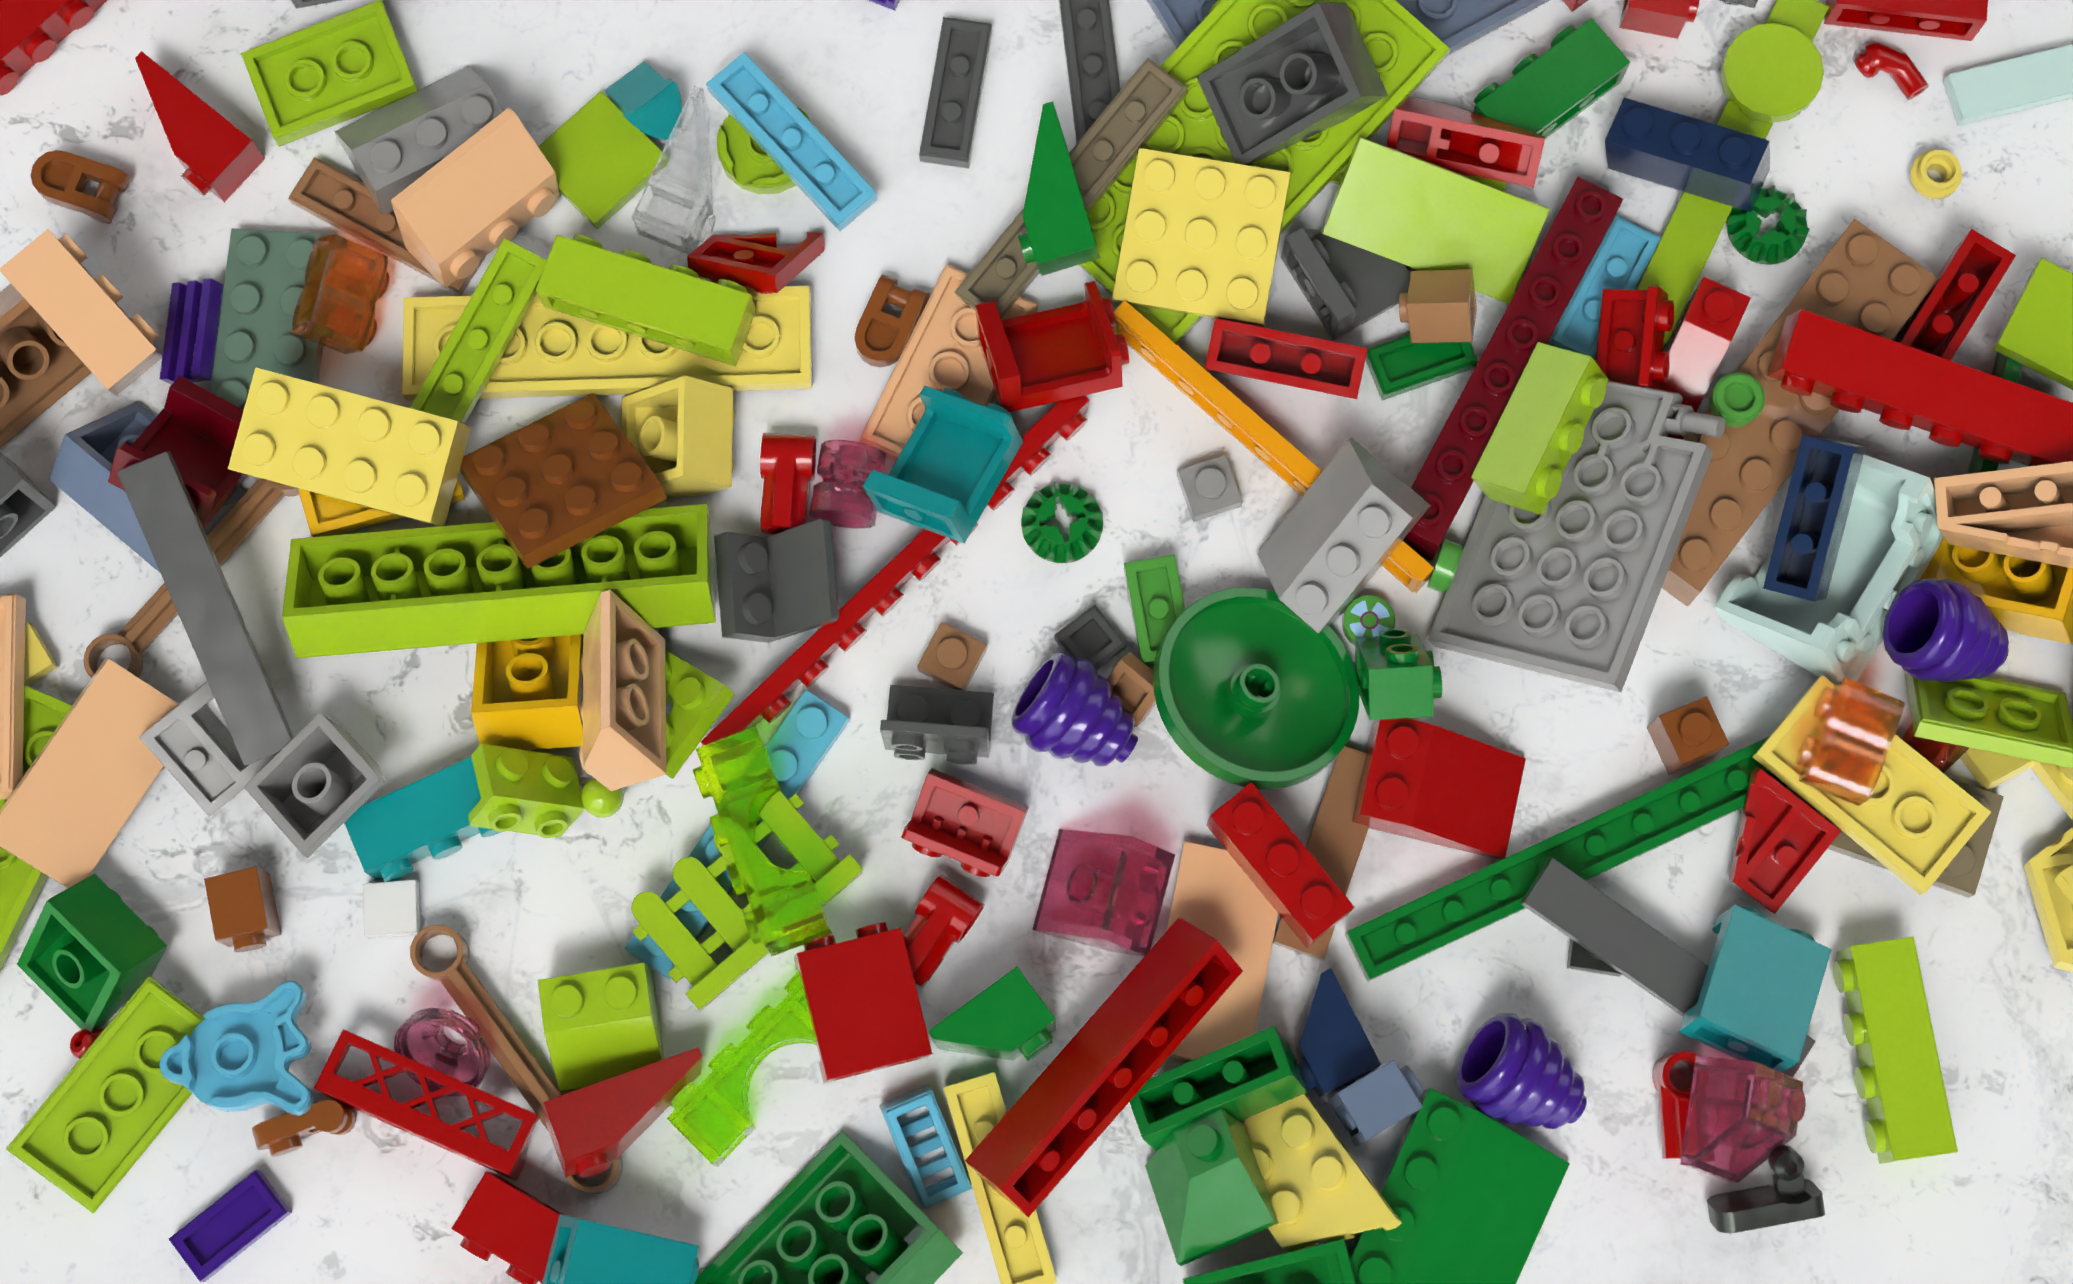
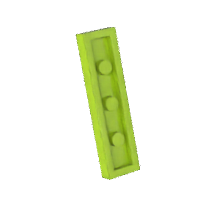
[410,238,547,424]

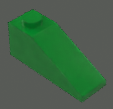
[1018,101,1100,276]

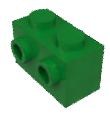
[1355,629,1442,720]

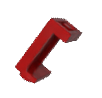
[975,281,1129,412]
[794,922,932,1083]

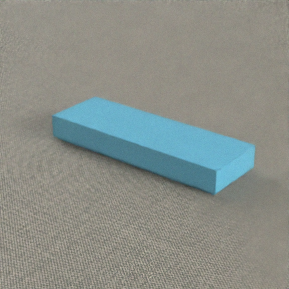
[1547,215,1661,362]

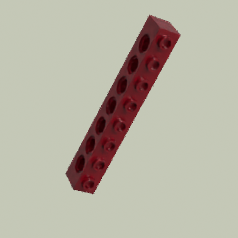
[1403,176,1624,561]

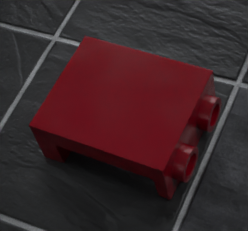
[108,376,248,528]

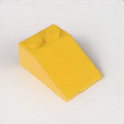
[1919,537,2073,645]
[471,634,584,750]

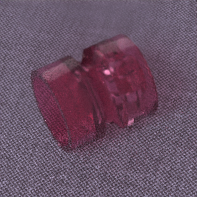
[809,440,887,529]

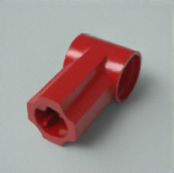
[760,433,816,535]
[903,875,985,988]
[1652,1051,1712,1159]

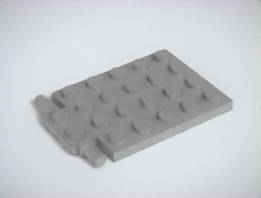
[1428,381,1726,692]

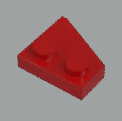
[687,232,825,294]
[1729,766,1841,914]

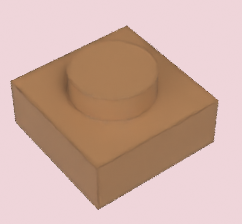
[917,622,987,690]
[1107,652,1156,727]

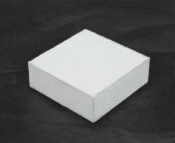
[362,880,421,939]

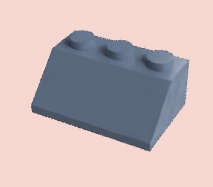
[49,402,246,573]

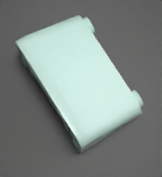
[1714,454,1943,689]

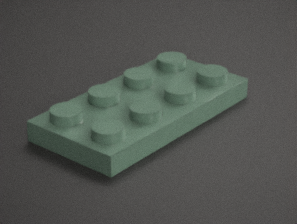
[210,228,336,410]

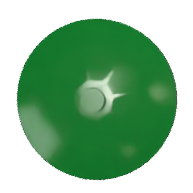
[1153,587,1359,789]

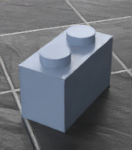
[1328,1059,1424,1147]

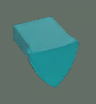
[605,61,682,141]

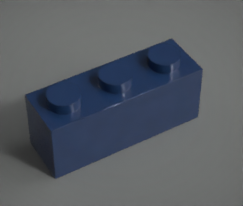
[1605,98,1770,212]
[1763,435,1866,602]

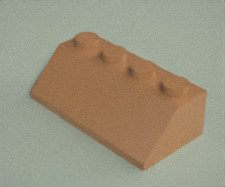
[0,263,130,448]

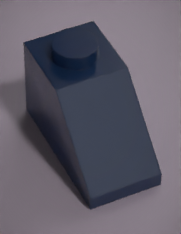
[1295,968,1381,1098]

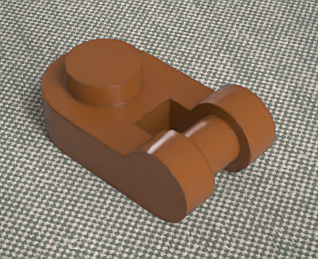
[30,150,130,224]
[854,274,930,367]
[252,1099,356,1157]

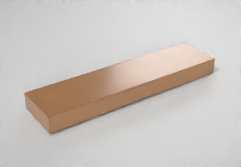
[288,157,487,295]
[1273,746,1369,961]

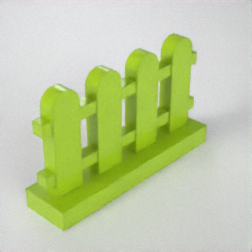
[631,788,863,1011]

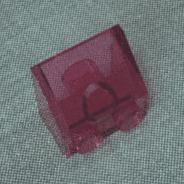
[1032,829,1175,956]
[1680,1055,1806,1183]

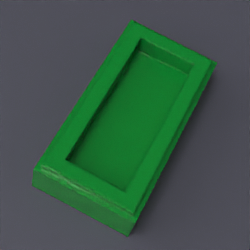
[1366,334,1478,401]

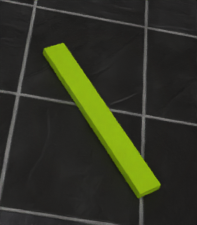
[1636,0,1829,350]

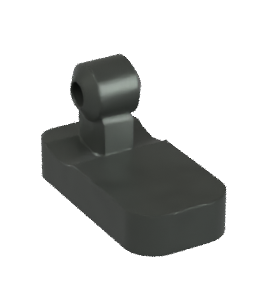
[1707,1145,1825,1233]

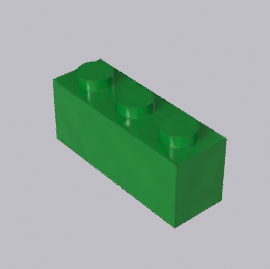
[1473,18,1630,139]
[1129,1026,1308,1151]

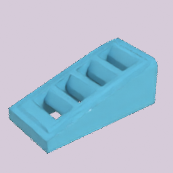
[879,1085,972,1210]

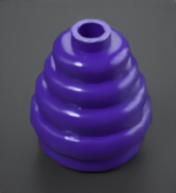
[1882,578,2009,682]
[1011,652,1138,767]
[1457,1013,1587,1129]

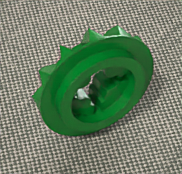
[1727,185,1810,265]
[1021,482,1103,563]

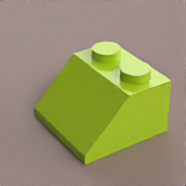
[537,963,665,1092]

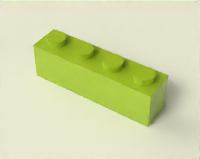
[536,235,756,366]
[1833,937,1958,1164]

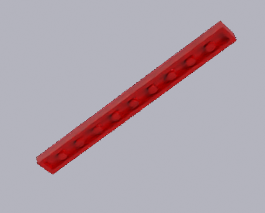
[700,395,1090,763]

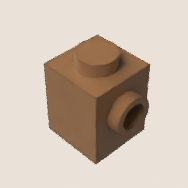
[1399,269,1477,343]

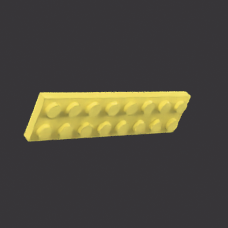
[402,286,812,401]

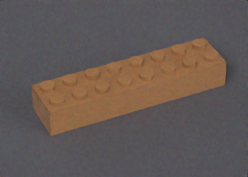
[1662,218,1939,607]

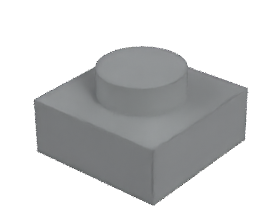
[1177,454,1243,522]

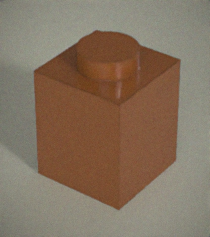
[1647,696,1729,775]
[204,866,281,952]

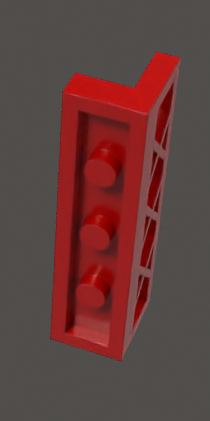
[314,1029,540,1181]

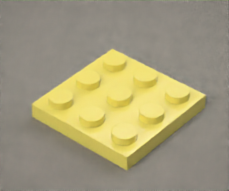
[1112,148,1291,326]

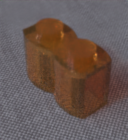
[292,234,390,354]
[1796,677,1905,806]

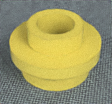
[1910,150,1962,199]

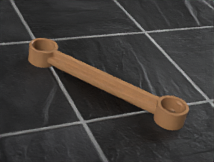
[83,478,299,678]
[410,925,623,1194]

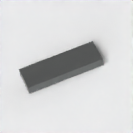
[919,17,992,169]

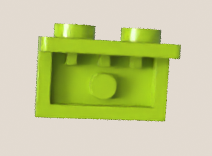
[468,743,585,838]

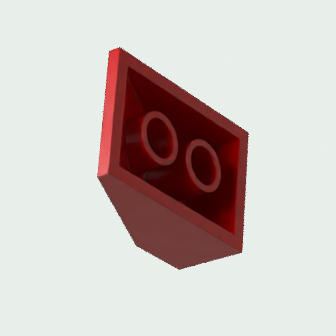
[1352,718,1526,860]

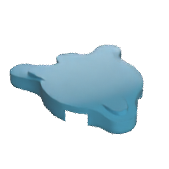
[160,981,314,1116]

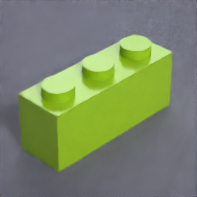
[1471,342,1609,515]

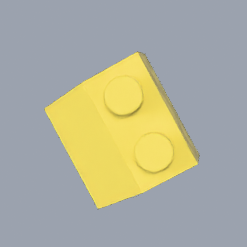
[621,375,734,497]

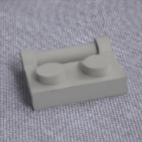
[139,681,279,817]

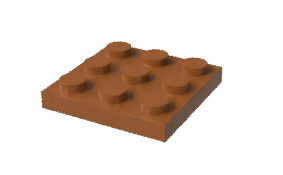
[460,393,667,569]

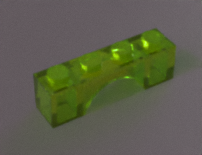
[693,726,832,956]
[666,971,817,1167]

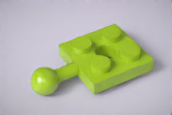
[581,650,735,818]

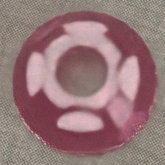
[394,1008,490,1097]

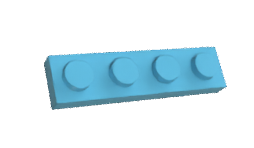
[706,52,878,231]

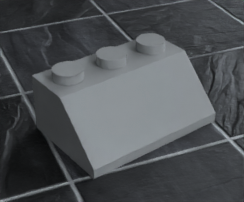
[334,66,504,215]
[1257,437,1431,633]

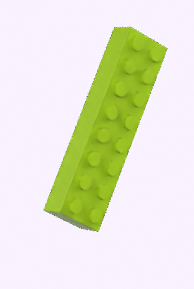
[282,504,716,658]

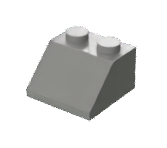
[244,712,385,858]

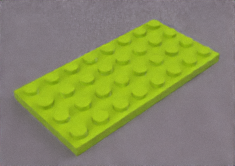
[1079,0,1450,345]

